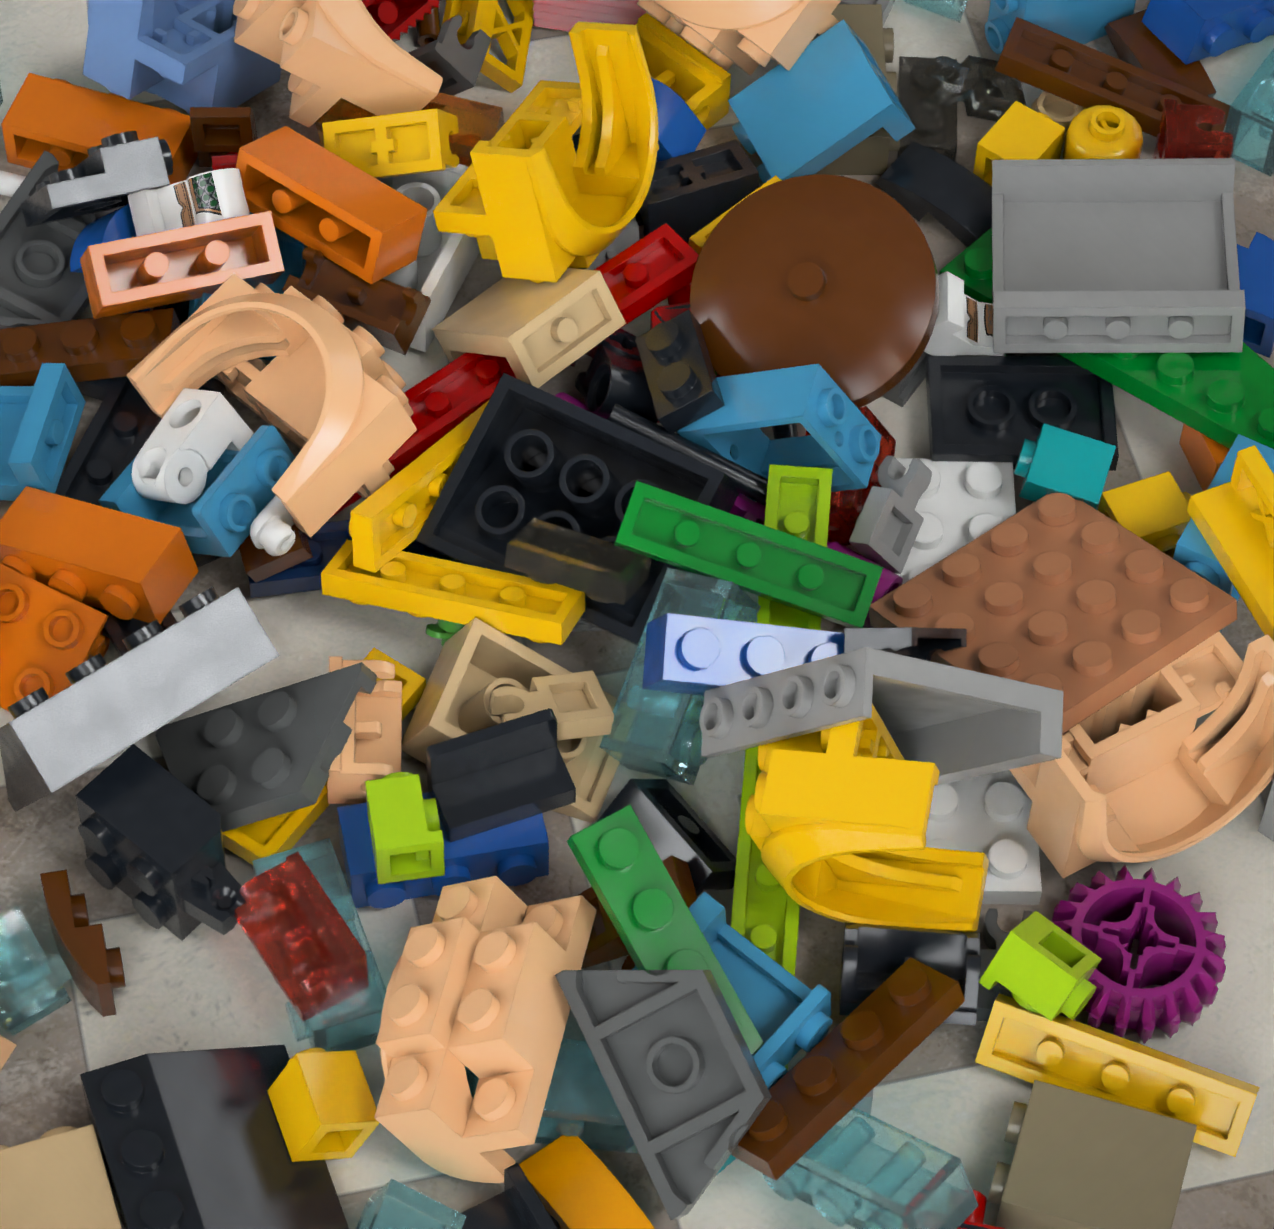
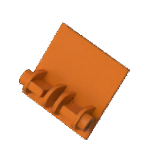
[0,563,110,711]

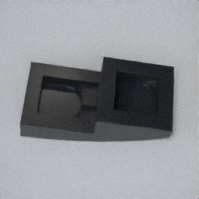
[875,141,992,248]

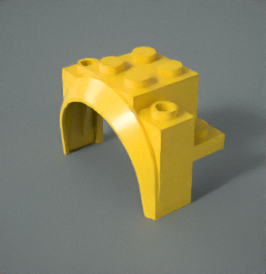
[433,22,660,283]
[745,703,989,932]

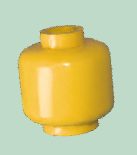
[1063,105,1143,159]

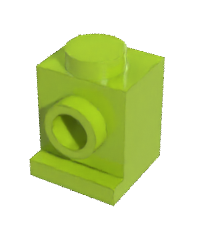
[365,772,445,884]
[978,911,1102,1021]

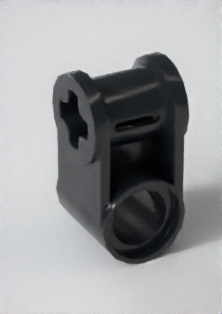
[575,329,659,424]

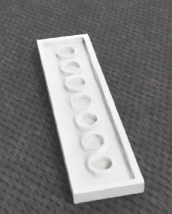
[895,458,1042,905]

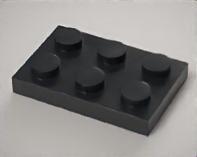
[926,355,1119,471]

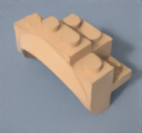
[374,876,597,1183]

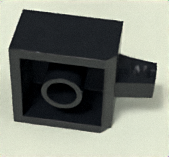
[75,744,252,940]

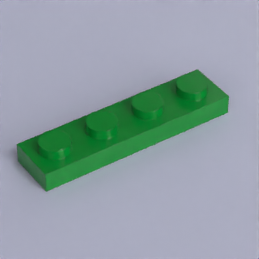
[614,481,883,628]
[567,805,764,1055]

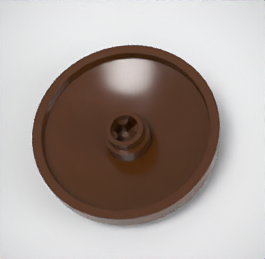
[690,174,939,408]

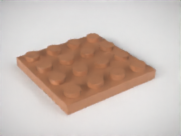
[869,493,1237,734]

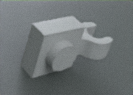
[849,455,932,574]

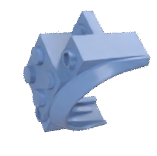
[83,0,281,115]

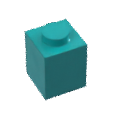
[1014,423,1116,509]

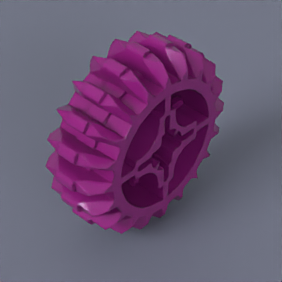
[1052,865,1226,1044]

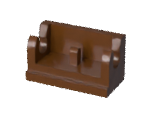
[282,247,431,355]

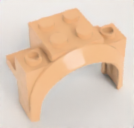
[233,0,443,128]
[637,0,841,76]
[126,273,417,538]
[1010,631,1274,878]

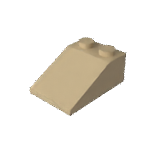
[401,617,640,823]

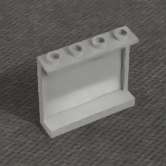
[992,158,1246,353]
[699,647,1064,786]

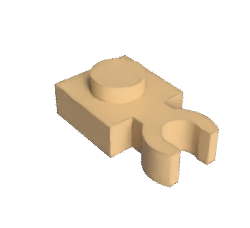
[488,670,615,741]

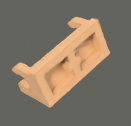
[327,656,402,804]

